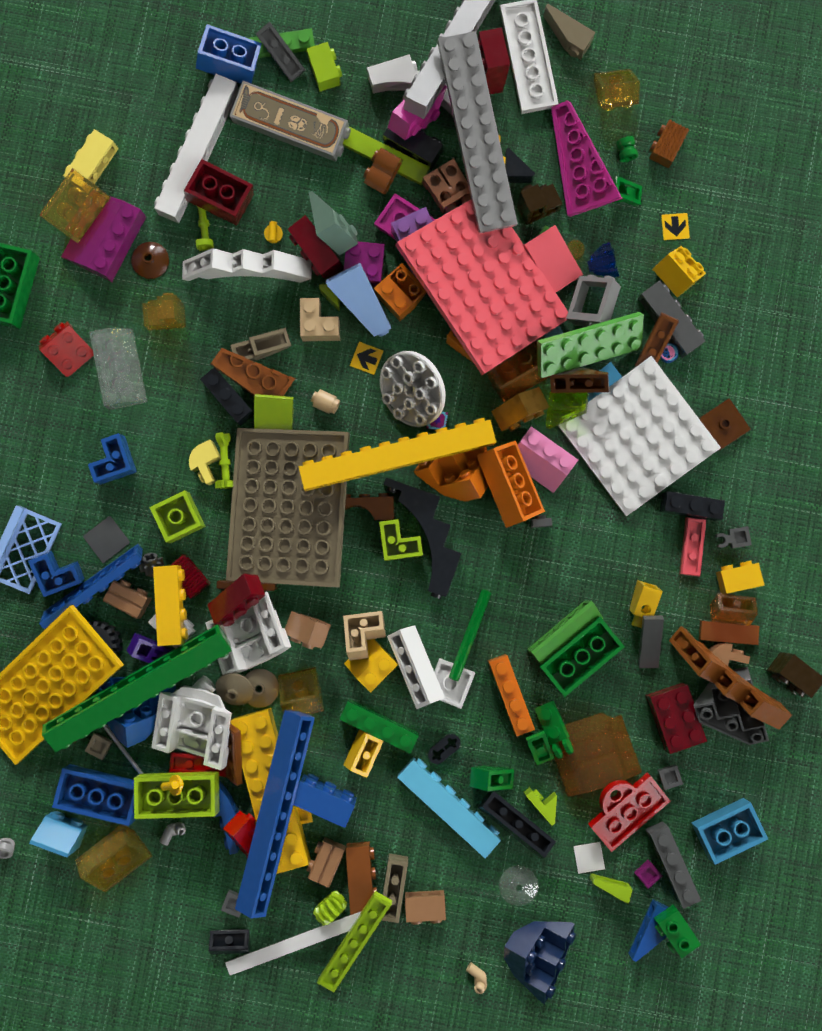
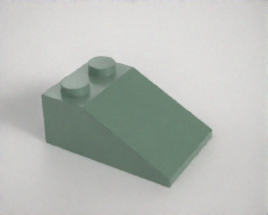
[309,191,358,255]

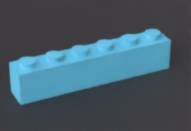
[397,757,501,858]

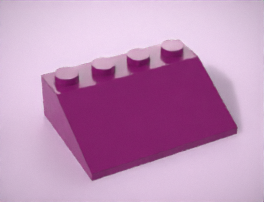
[61,192,146,282]

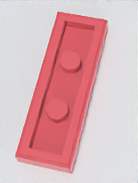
[680,517,706,577]

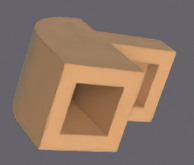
[709,643,750,666]

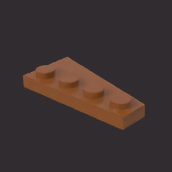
[210,348,296,396]

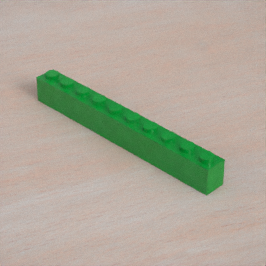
[42,624,232,752]

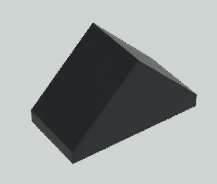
[505,147,535,183]

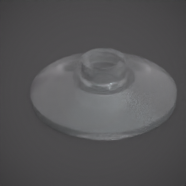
[499,865,538,906]

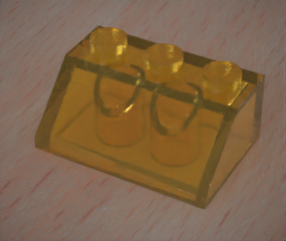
[39,168,111,243]
[76,825,152,892]

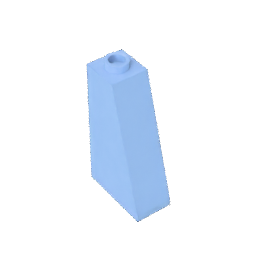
[326,263,391,337]

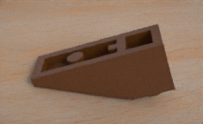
[550,367,609,393]

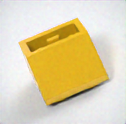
[652,246,706,297]

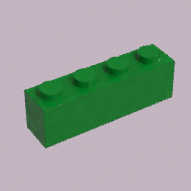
[340,699,419,754]

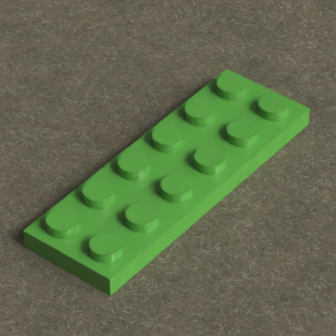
[537,312,644,378]

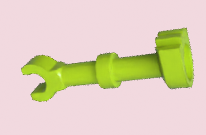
[196,206,214,251]
[215,432,233,489]

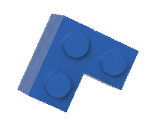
[88,433,137,485]
[28,550,85,597]

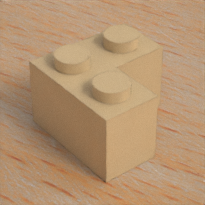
[300,298,340,341]
[343,611,386,661]

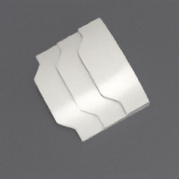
[205,592,291,675]
[151,685,232,770]

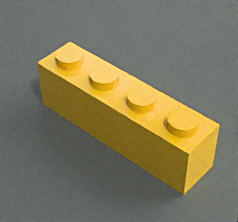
[153,565,188,646]

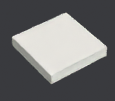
[434,658,475,709]

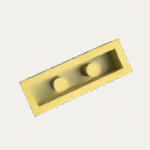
[63,129,118,194]

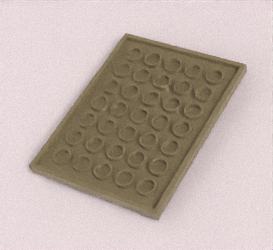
[226,428,350,588]

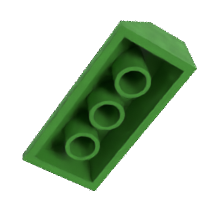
[527,600,603,665]

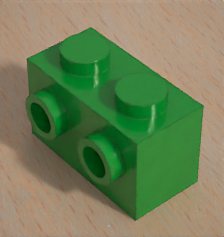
[654,904,701,959]

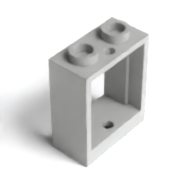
[566,275,621,327]

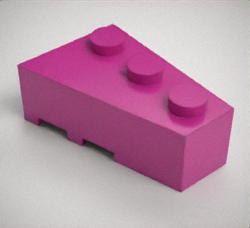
[387,85,447,140]

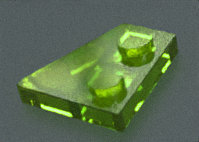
[546,392,589,429]

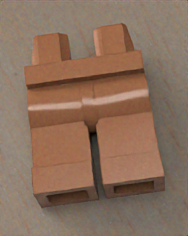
[422,158,471,214]

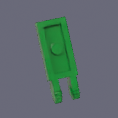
[535,701,574,759]

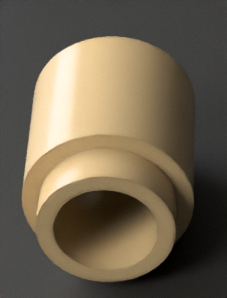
[311,389,340,414]

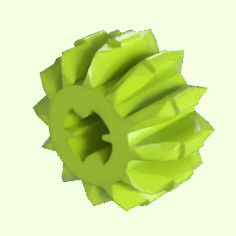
[313,891,347,926]

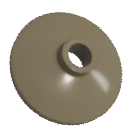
[245,669,279,708]
[215,673,254,705]

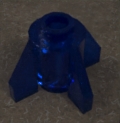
[587,242,619,278]

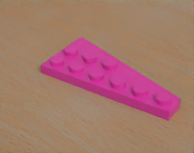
[551,100,622,217]

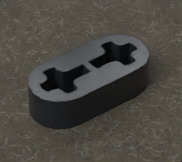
[428,733,461,764]

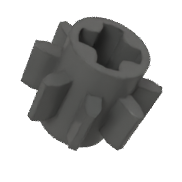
[139,553,164,577]

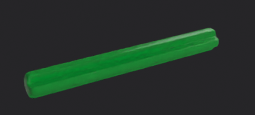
[449,589,491,681]

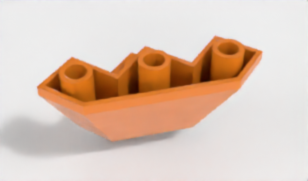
[413,447,488,501]

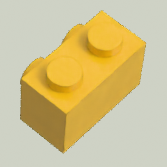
[716,561,765,595]
[344,729,383,778]

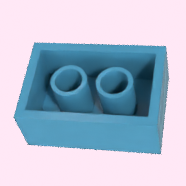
[691,798,768,865]

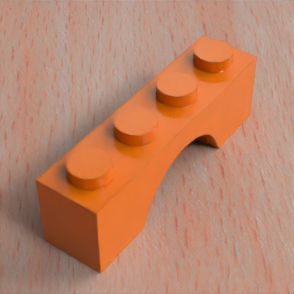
[488,654,535,736]

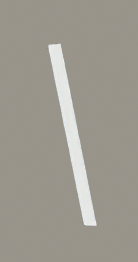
[225,911,362,975]

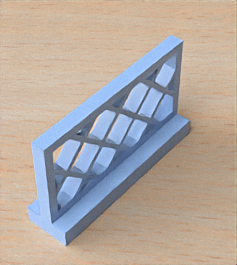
[0,505,62,594]

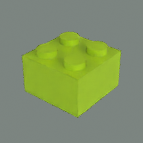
[149,490,206,543]

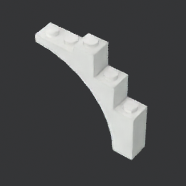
[367,54,454,118]

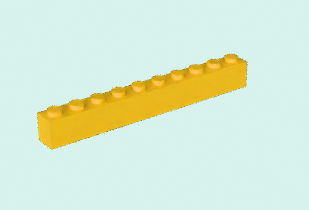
[298,418,496,491]

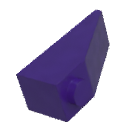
[126,633,174,663]

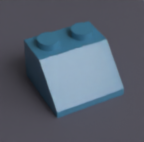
[29,811,88,858]

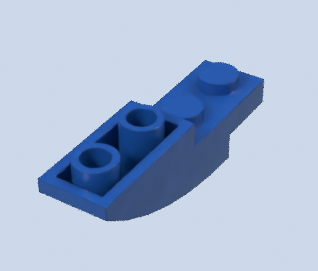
[213,781,240,855]

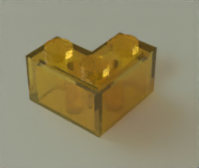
[142,293,186,331]

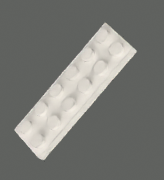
[500,0,559,114]

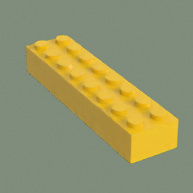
[230,708,311,874]

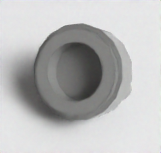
[0,838,15,859]

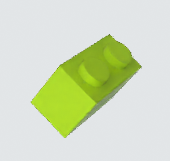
[307,42,343,92]

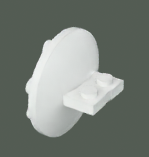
[380,351,446,427]

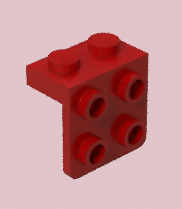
[39,321,94,377]

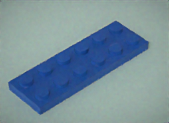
[39,544,143,630]

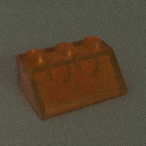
[487,341,550,402]

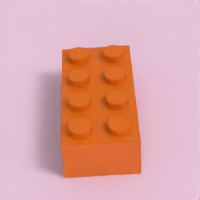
[477,440,545,528]

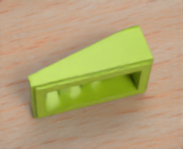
[590,874,632,904]

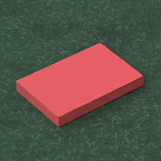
[523,225,583,292]

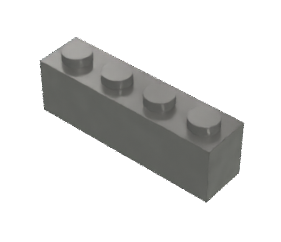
[638,281,705,359]
[645,821,701,909]

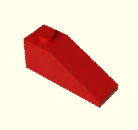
[223,811,257,858]

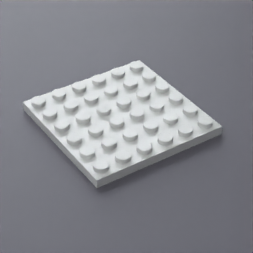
[558,356,721,516]

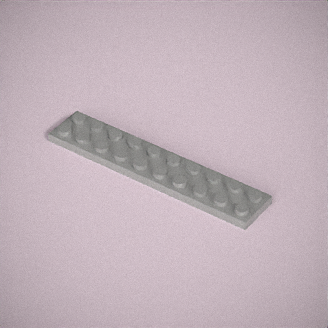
[437,31,518,234]

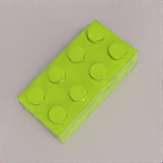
[134,771,220,819]

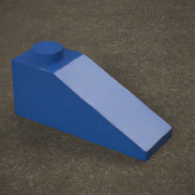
[628,899,668,962]

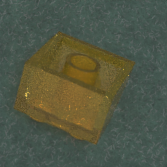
[594,69,640,110]
[278,667,324,715]

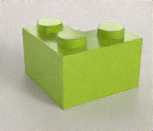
[379,519,423,561]

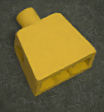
[629,580,663,628]

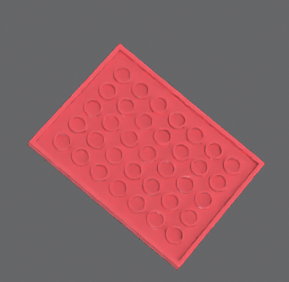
[395,200,568,375]

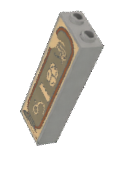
[230,81,351,162]

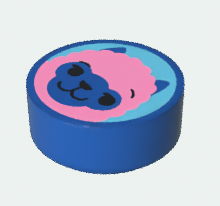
[660,343,679,363]

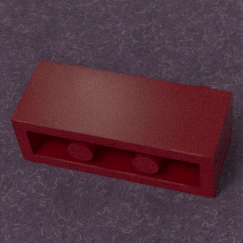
[207,574,265,627]

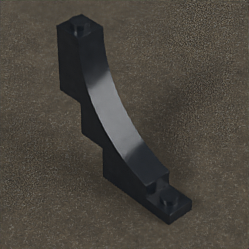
[383,478,462,599]

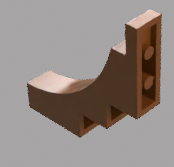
[669,626,792,729]

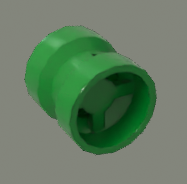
[616,136,638,162]

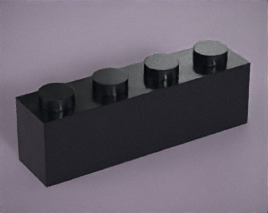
[477,791,556,858]

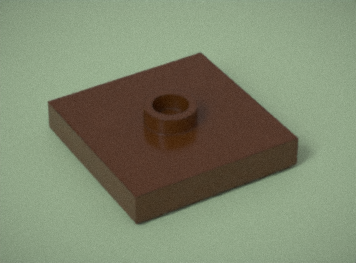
[699,398,751,451]

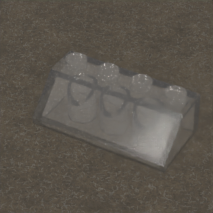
[89,328,147,410]

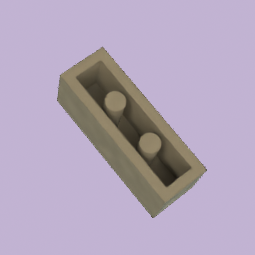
[382,853,408,923]

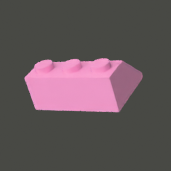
[518,427,578,493]

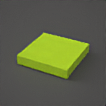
[254,394,294,430]

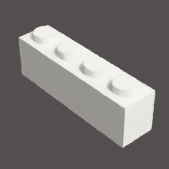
[387,625,445,709]

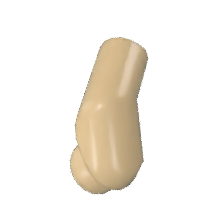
[466,962,487,994]

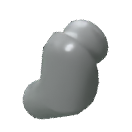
[159,822,186,846]

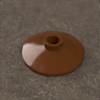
[132,242,169,279]

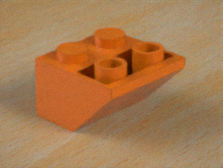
[374,263,427,321]

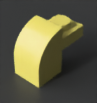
[189,440,221,486]

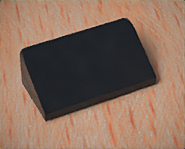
[208,929,250,954]

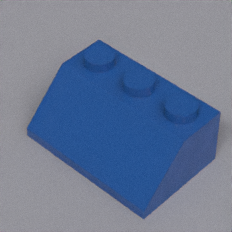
[196,24,262,84]

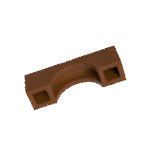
[345,493,394,521]

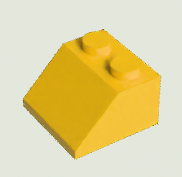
[344,639,398,693]

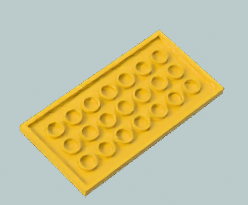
[0,605,124,765]

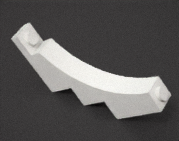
[182,248,312,283]

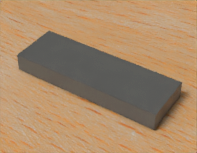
[255,22,306,83]
[638,615,664,668]

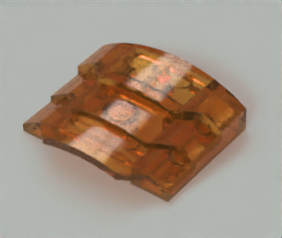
[550,712,642,797]

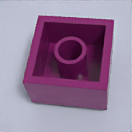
[343,241,385,287]

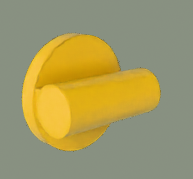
[264,221,283,243]
[161,775,184,796]

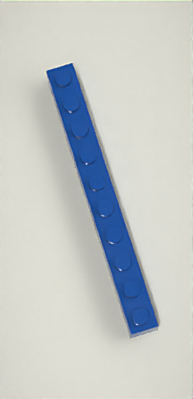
[235,710,315,918]

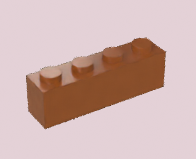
[346,841,377,915]

